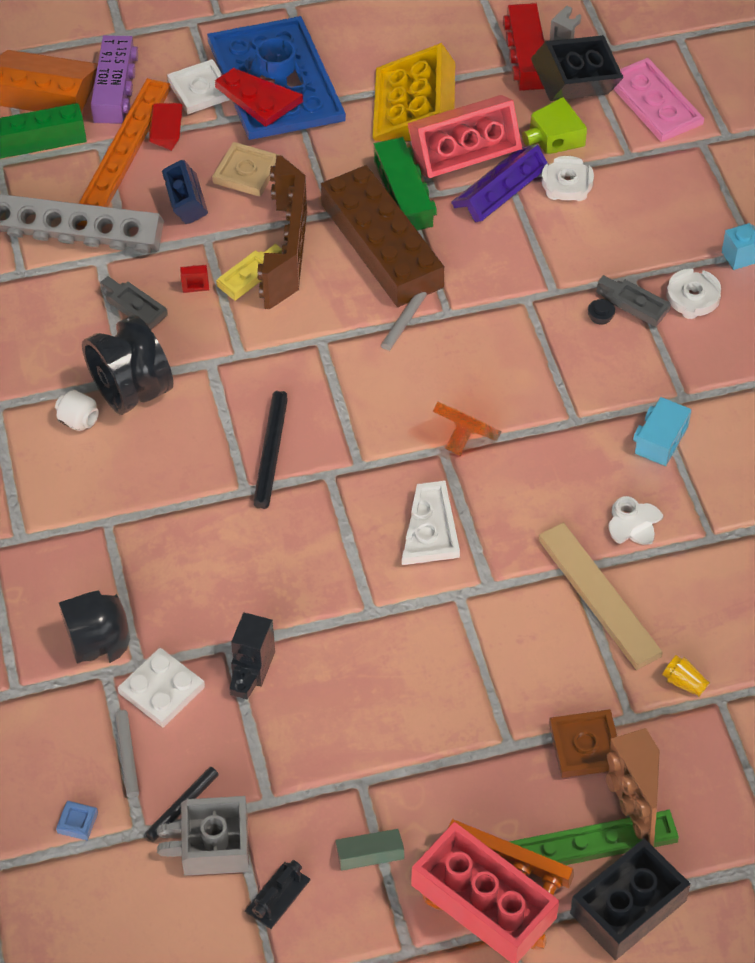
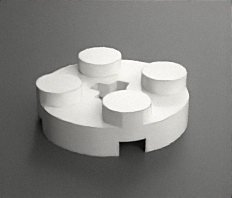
[542,156,594,201]
[666,269,721,319]

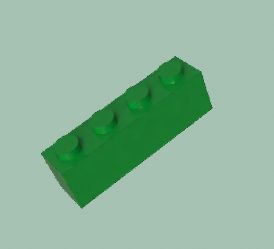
[0,103,87,159]
[374,137,437,231]

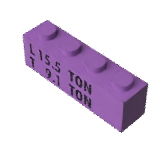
[91,35,138,124]

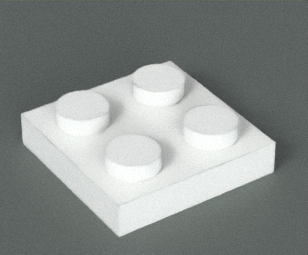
[167,59,231,115]
[118,648,205,728]

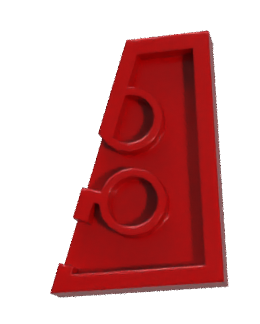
[215,68,303,127]

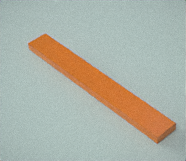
[77,78,171,227]

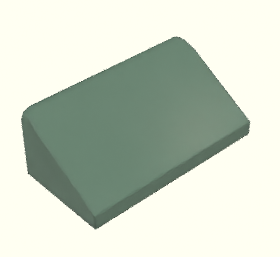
[335,829,404,871]

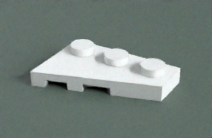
[402,481,460,565]

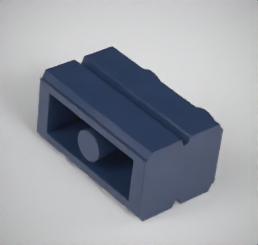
[162,160,208,224]

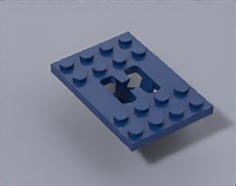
[207,16,346,140]

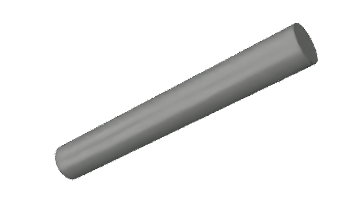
[381,292,427,351]
[115,710,139,798]

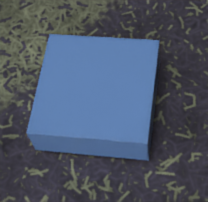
[56,801,98,841]

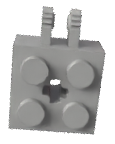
[157,796,249,876]

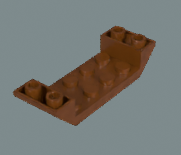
[258,155,308,309]

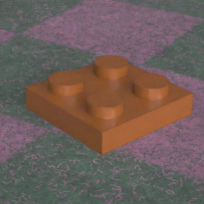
[549,709,617,778]

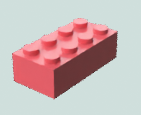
[408,95,522,178]
[411,822,559,963]

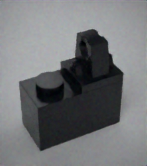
[230,612,275,700]

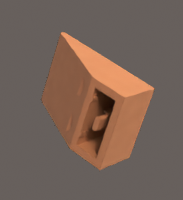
[606,728,660,847]

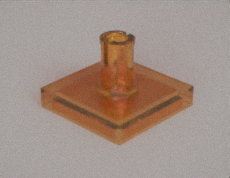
[433,401,502,456]

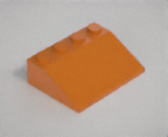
[0,50,98,113]

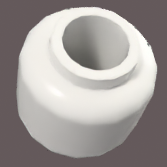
[55,390,99,431]

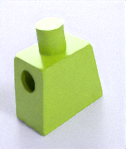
[522,97,587,154]

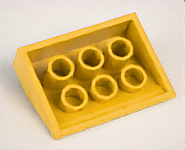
[373,43,455,141]

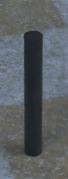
[145,767,219,842]

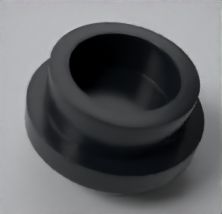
[588,299,615,325]

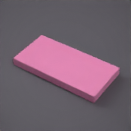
[614,58,704,142]

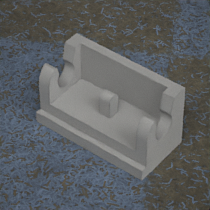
[550,6,581,41]

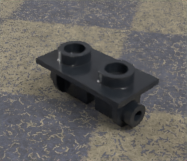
[245,860,311,929]

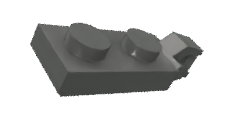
[596,275,671,327]
[100,276,168,329]

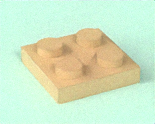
[212,142,279,197]

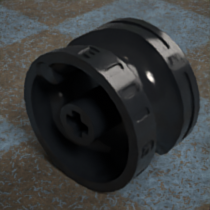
[82,315,173,415]

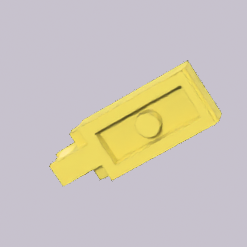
[216,244,282,301]

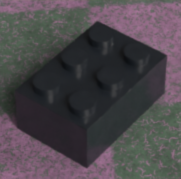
[531,35,624,101]
[570,838,691,961]

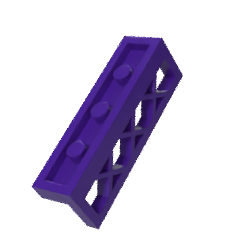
[451,144,549,222]

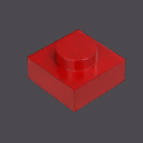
[180,265,209,293]

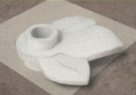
[609,496,664,545]

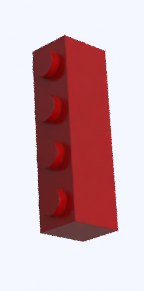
[503,3,544,91]

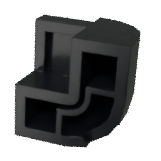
[59,590,130,663]

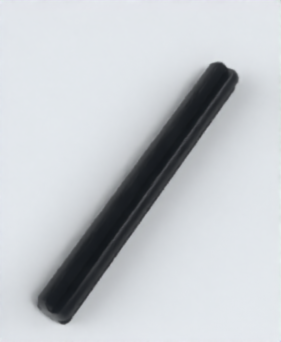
[254,391,288,509]

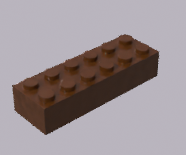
[321,165,445,308]

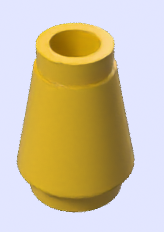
[662,655,710,697]

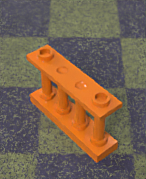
[422,819,574,949]

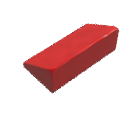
[149,103,183,151]

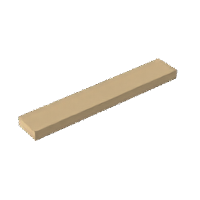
[539,522,662,670]

